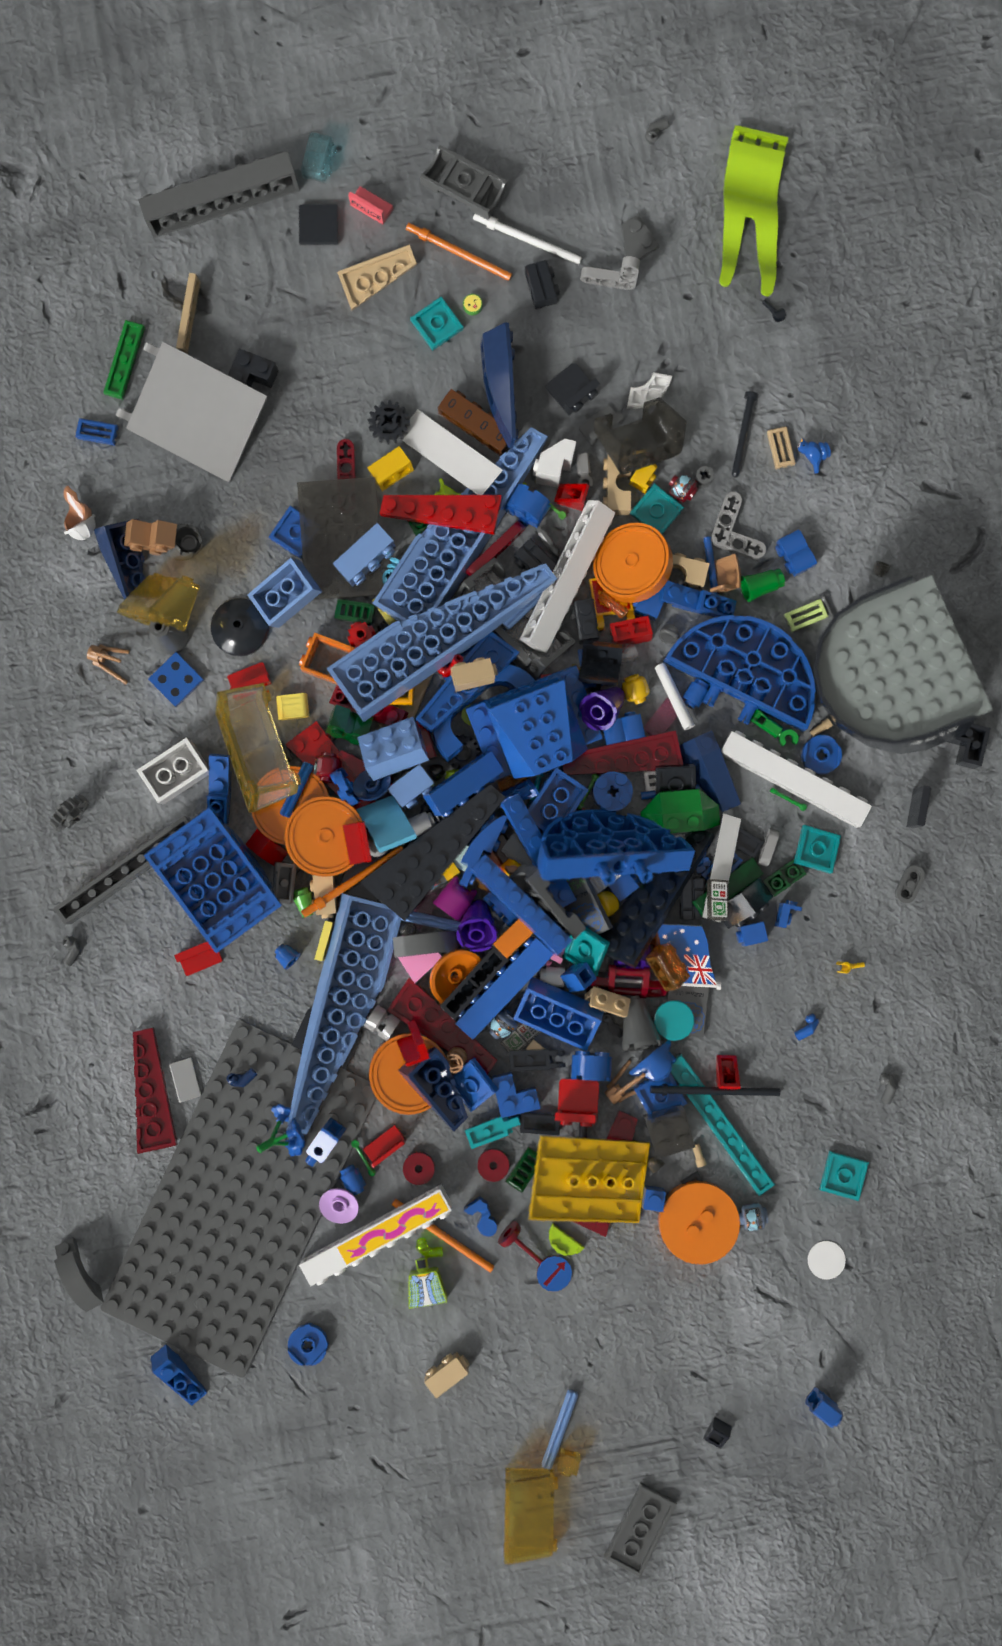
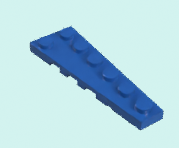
[415,632,519,733]

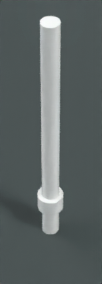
[473,214,582,265]

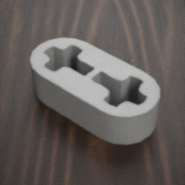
[757,829,780,867]

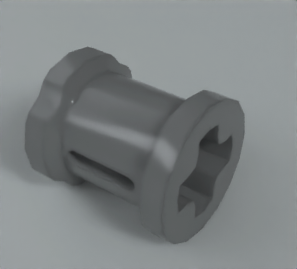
[694,466,714,489]

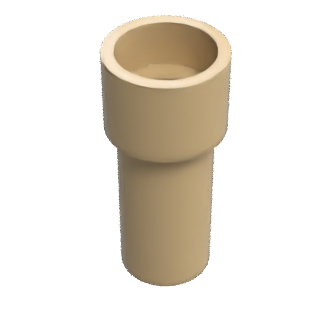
[810,718,833,737]
[692,1143,707,1167]

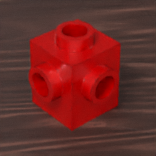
[347,621,376,648]

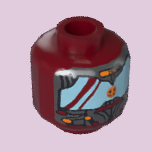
[669,473,699,502]
[313,752,341,782]

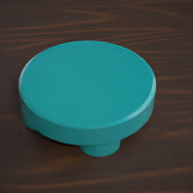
[654,1000,694,1041]

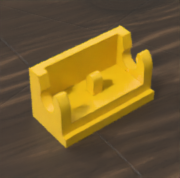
[367,446,414,492]

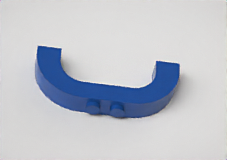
[433,665,535,762]

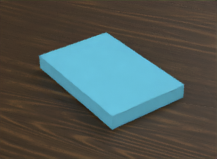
[357,795,417,853]

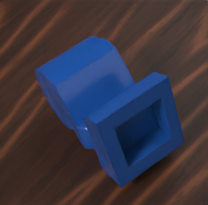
[464,1196,497,1237]

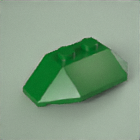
[640,789,720,833]

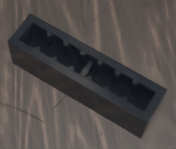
[440,947,508,1020]

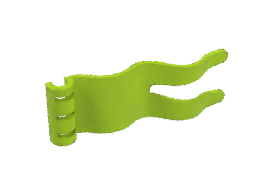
[719,125,788,297]

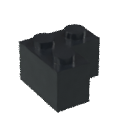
[228,348,279,388]
[947,723,991,769]
[721,877,774,929]

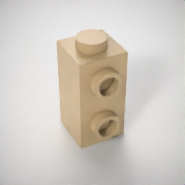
[451,657,498,692]
[310,875,338,919]
[424,1352,469,1398]

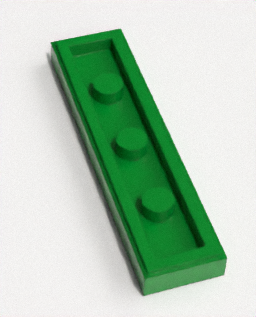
[103,320,145,400]

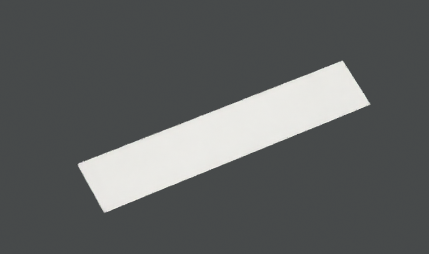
[703,813,741,923]

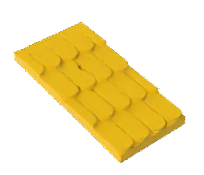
[529,1135,650,1223]

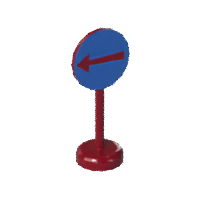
[498,1221,572,1292]

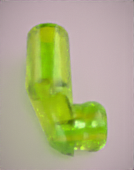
[415,1238,443,1258]

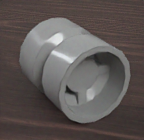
[364,1005,401,1041]

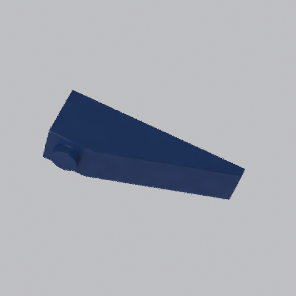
[94,518,145,604]
[679,730,741,812]
[398,1047,468,1131]

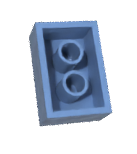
[333,523,396,587]
[248,558,322,628]
[358,717,429,781]

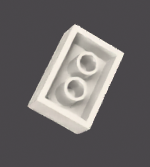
[137,737,209,805]

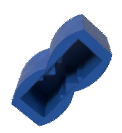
[775,529,817,577]
[603,711,645,746]
[805,1387,843,1428]

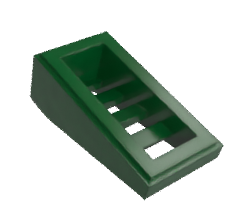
[334,599,376,626]
[506,1147,538,1193]

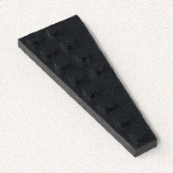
[360,785,506,921]
[597,830,715,968]

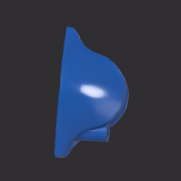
[629,1040,677,1081]

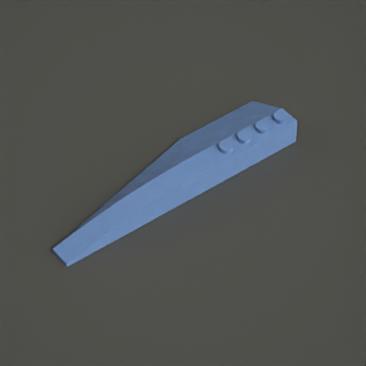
[373,427,548,622]
[327,563,557,721]
[287,893,401,1134]

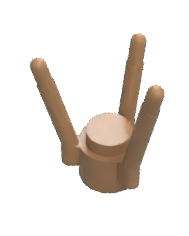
[87,644,130,684]
[605,1060,646,1104]

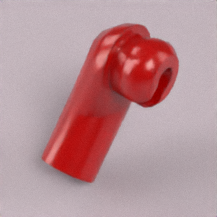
[438,654,463,678]

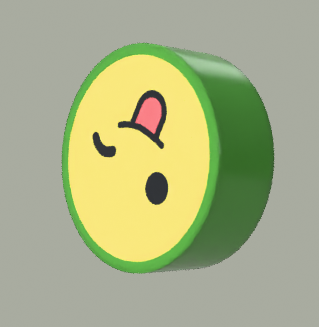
[463,294,482,315]

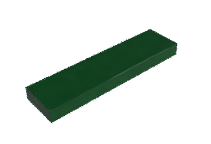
[692,857,764,917]

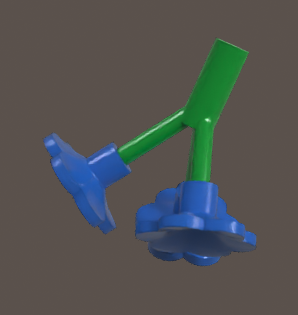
[256,1104,305,1156]

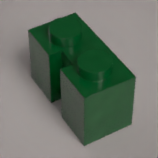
[326,704,373,745]

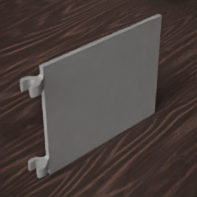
[116,342,268,482]

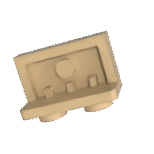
[584,987,630,1018]

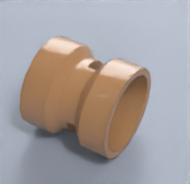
[445,1047,467,1073]

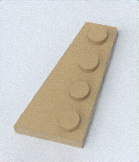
[337,245,417,310]

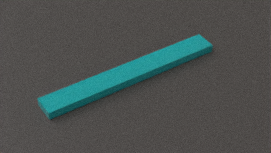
[671,1054,775,1196]

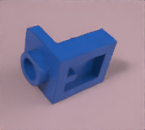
[775,900,802,928]

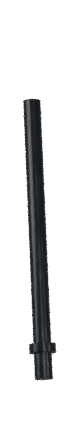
[650,1084,780,1096]

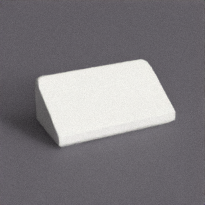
[169,1058,201,1102]

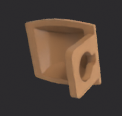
[710,554,741,594]

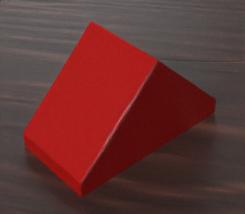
[554,484,589,511]
[245,829,288,866]
[716,1055,741,1089]

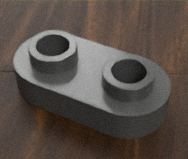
[895,866,925,903]

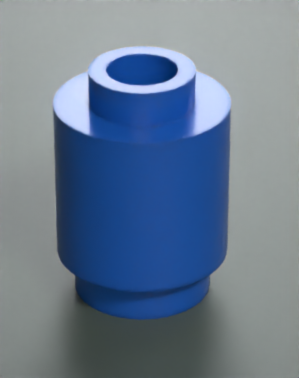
[682,679,709,709]
[339,1164,366,1196]

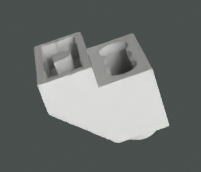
[533,439,576,488]

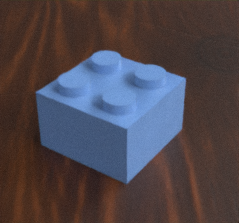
[388,764,436,810]

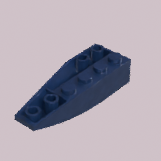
[480,322,518,448]

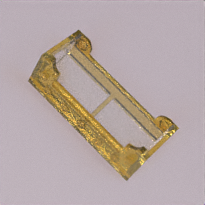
[215,683,301,813]

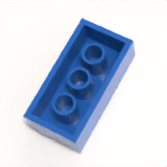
[513,977,604,1051]

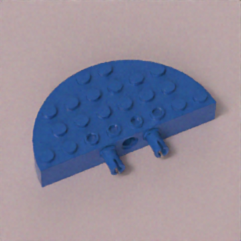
[663,615,815,732]
[537,809,695,885]

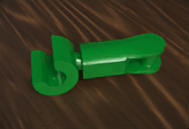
[750,709,798,747]

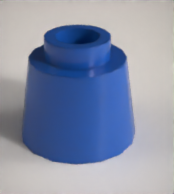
[275,944,301,970]

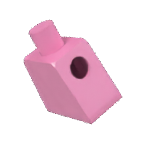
[398,934,442,983]

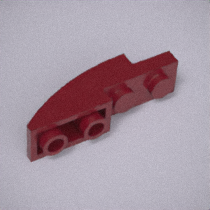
[329,685,409,726]

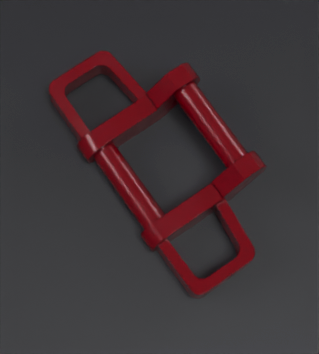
[587,965,668,999]

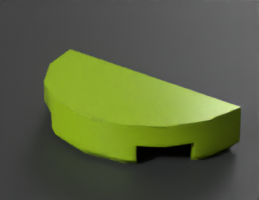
[549,1223,585,1256]

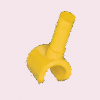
[836,961,865,974]

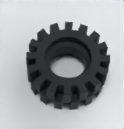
[448,734,480,770]

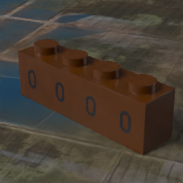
[438,389,508,456]

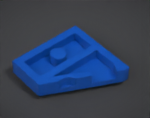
[500,778,539,807]

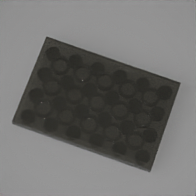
[297,477,384,600]

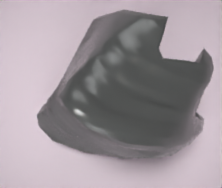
[170,524,204,561]

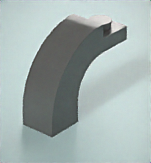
[393,931,460,958]
[54,1237,104,1312]

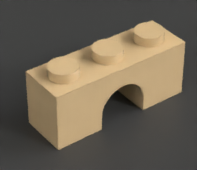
[603,452,632,515]
[672,553,710,590]

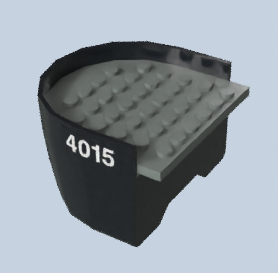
[813,575,992,754]

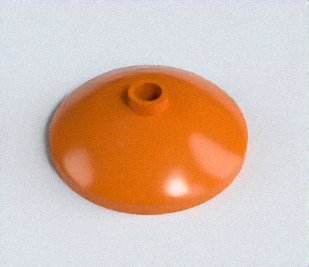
[430,949,483,1004]

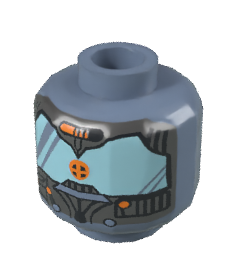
[488,1009,517,1039]
[738,1203,768,1231]

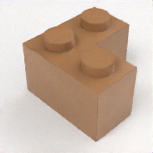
[124,519,177,555]

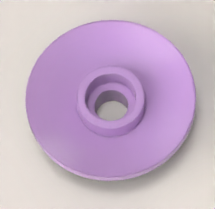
[319,1188,359,1224]

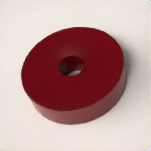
[477,1148,509,1182]
[403,1152,435,1185]

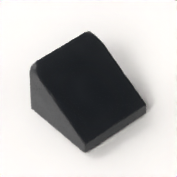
[703,1417,732,1449]

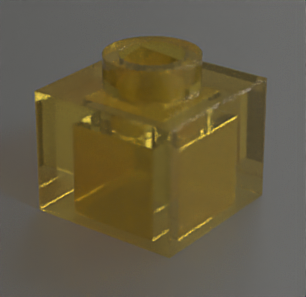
[557,1448,581,1477]

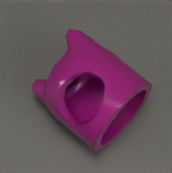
[433,876,477,922]

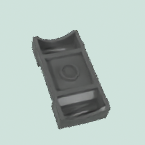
[420,145,507,220]
[510,865,586,939]

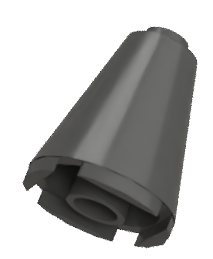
[149,616,189,655]
[622,996,662,1052]

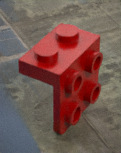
[555,1079,599,1127]

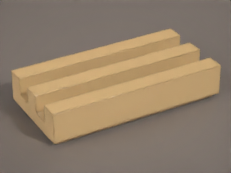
[767,426,796,469]

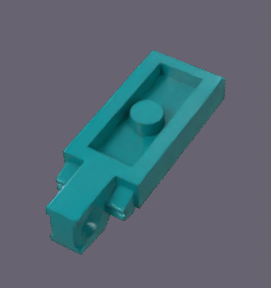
[465,1115,521,1149]

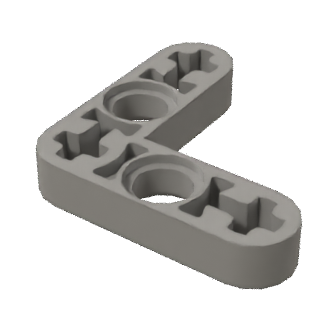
[580,256,640,290]
[711,492,766,560]

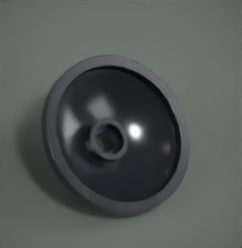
[210,598,269,657]

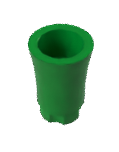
[740,568,785,603]

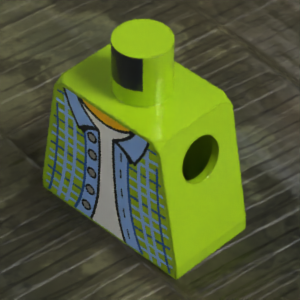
[409,1257,448,1309]

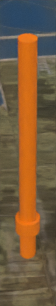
[406,223,512,281]
[301,846,403,918]
[391,1198,494,1273]

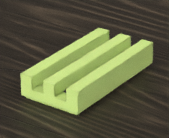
[784,599,829,633]

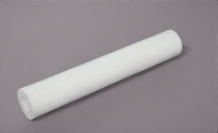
[655,663,695,730]

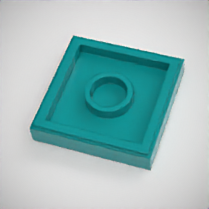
[410,296,464,351]
[630,483,685,535]
[794,825,841,874]
[562,927,610,976]
[819,1151,869,1201]

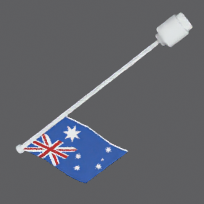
[540,924,721,990]

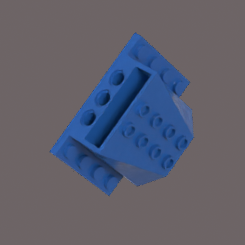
[465,665,603,779]
[144,807,282,953]

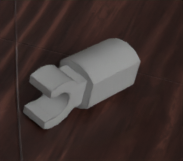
[576,453,593,488]

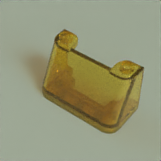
[117,573,200,631]
[504,1468,558,1564]

